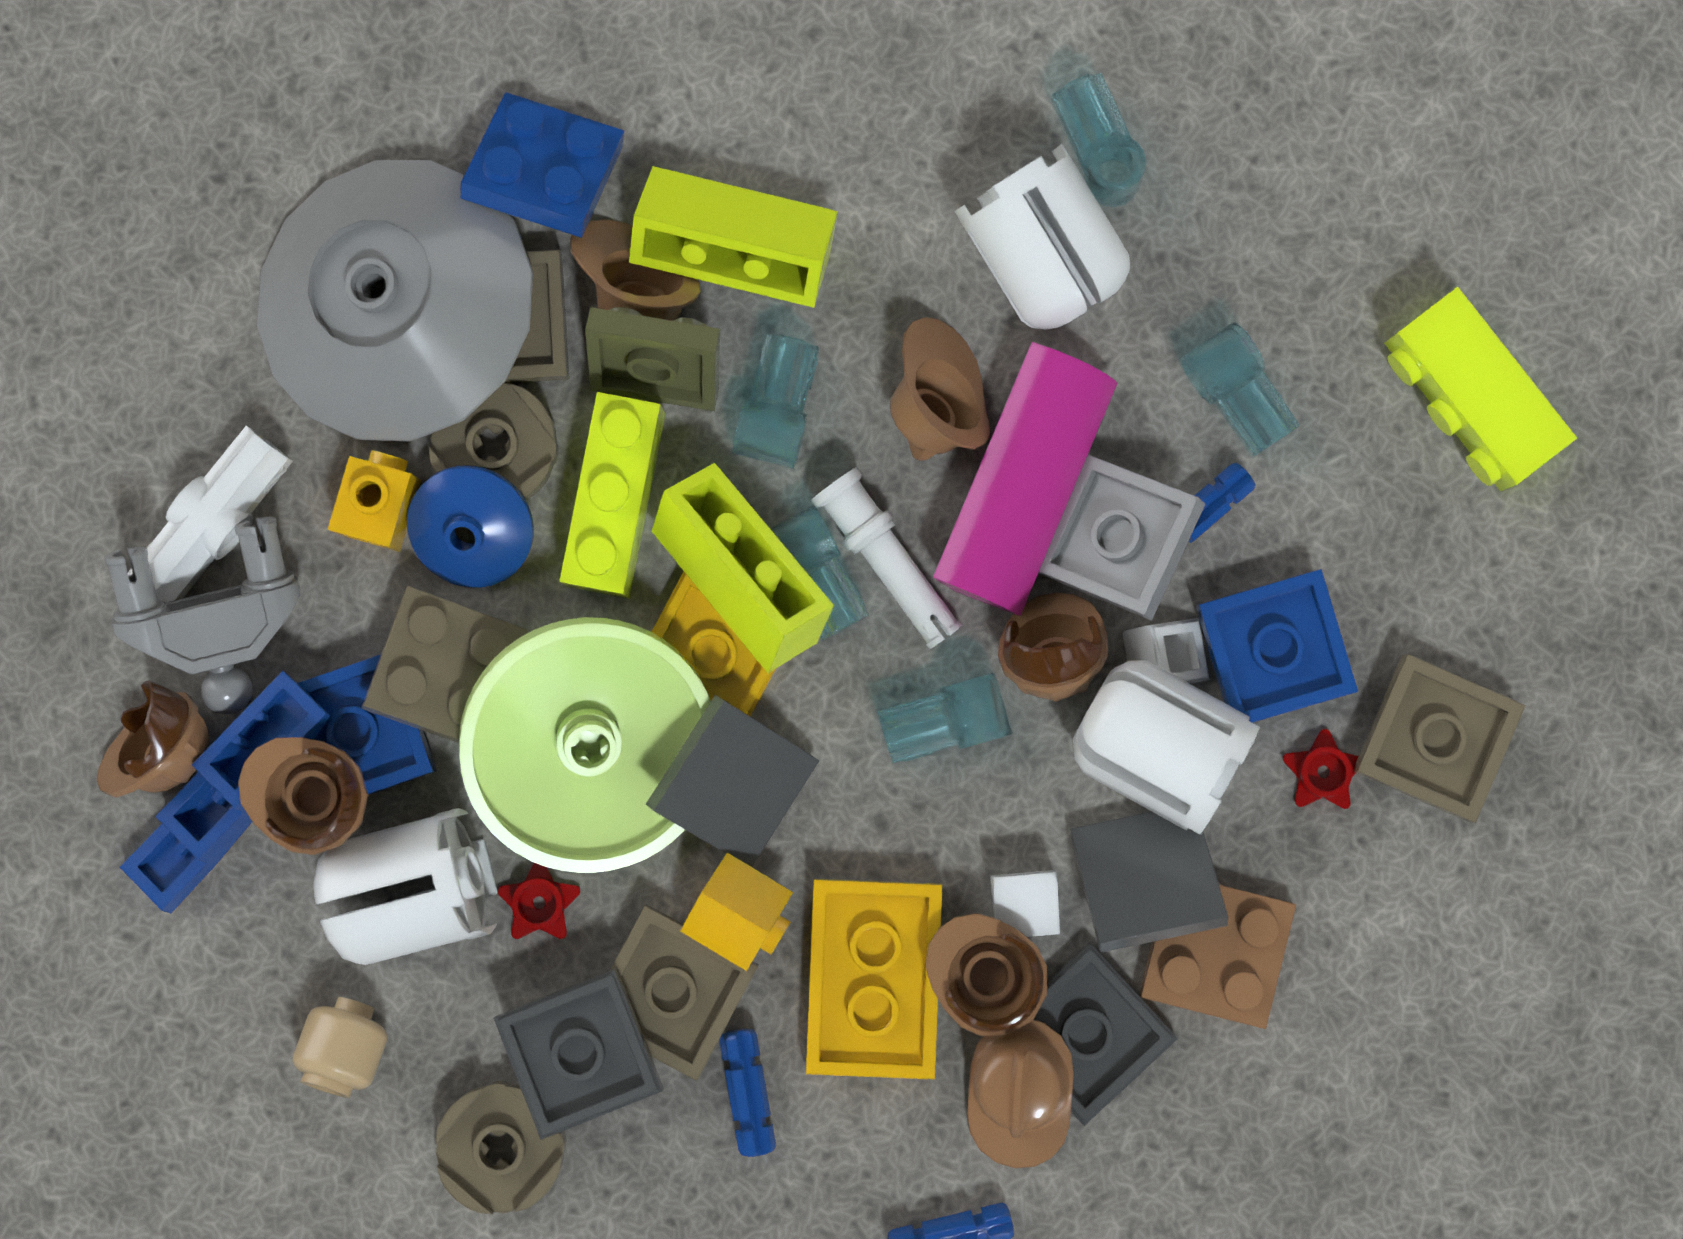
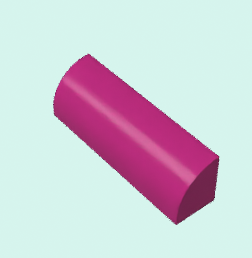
[933,342,1118,616]

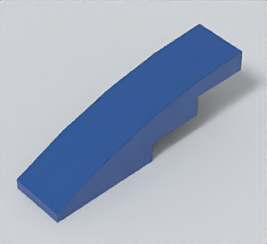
[120,671,330,914]

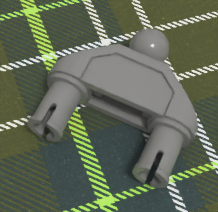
[104,517,300,714]

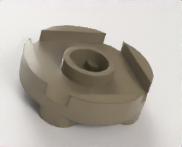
[429,383,559,500]
[435,1081,567,1214]

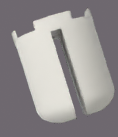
[954,144,1130,329]
[1073,660,1260,834]
[313,808,498,965]

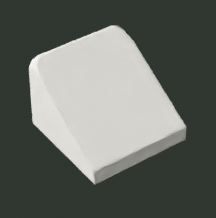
[1122,618,1210,684]
[990,870,1060,937]

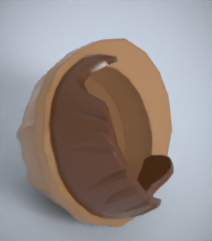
[998,593,1108,702]
[97,680,209,798]
[238,737,368,855]
[925,913,1047,1036]

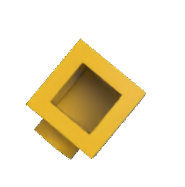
[327,450,422,552]
[680,853,793,971]

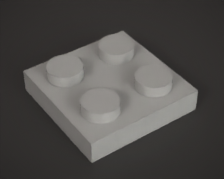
[1039,455,1205,621]

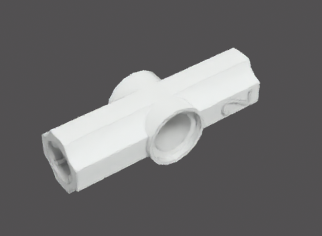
[128,426,293,603]

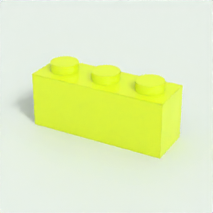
[629,166,838,308]
[1384,287,1577,491]
[559,392,666,599]
[651,463,834,673]

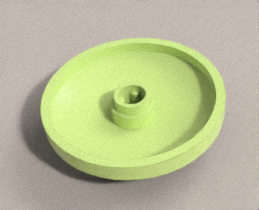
[459,617,711,873]

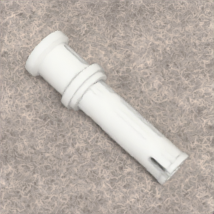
[811,467,963,650]

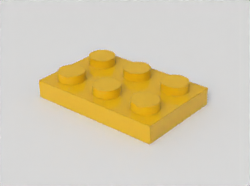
[806,879,942,1080]

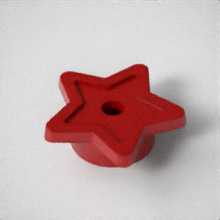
[1283,729,1359,809]
[498,862,581,940]

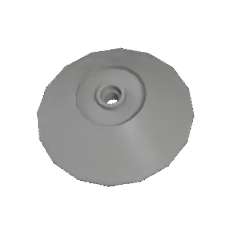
[257,160,533,441]

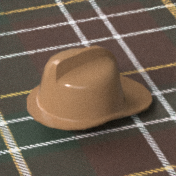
[570,220,701,321]
[890,317,990,461]
[967,1020,1074,1168]

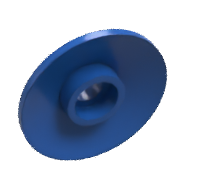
[407,465,534,588]

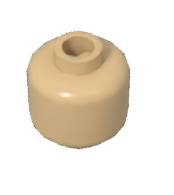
[292,997,388,1098]

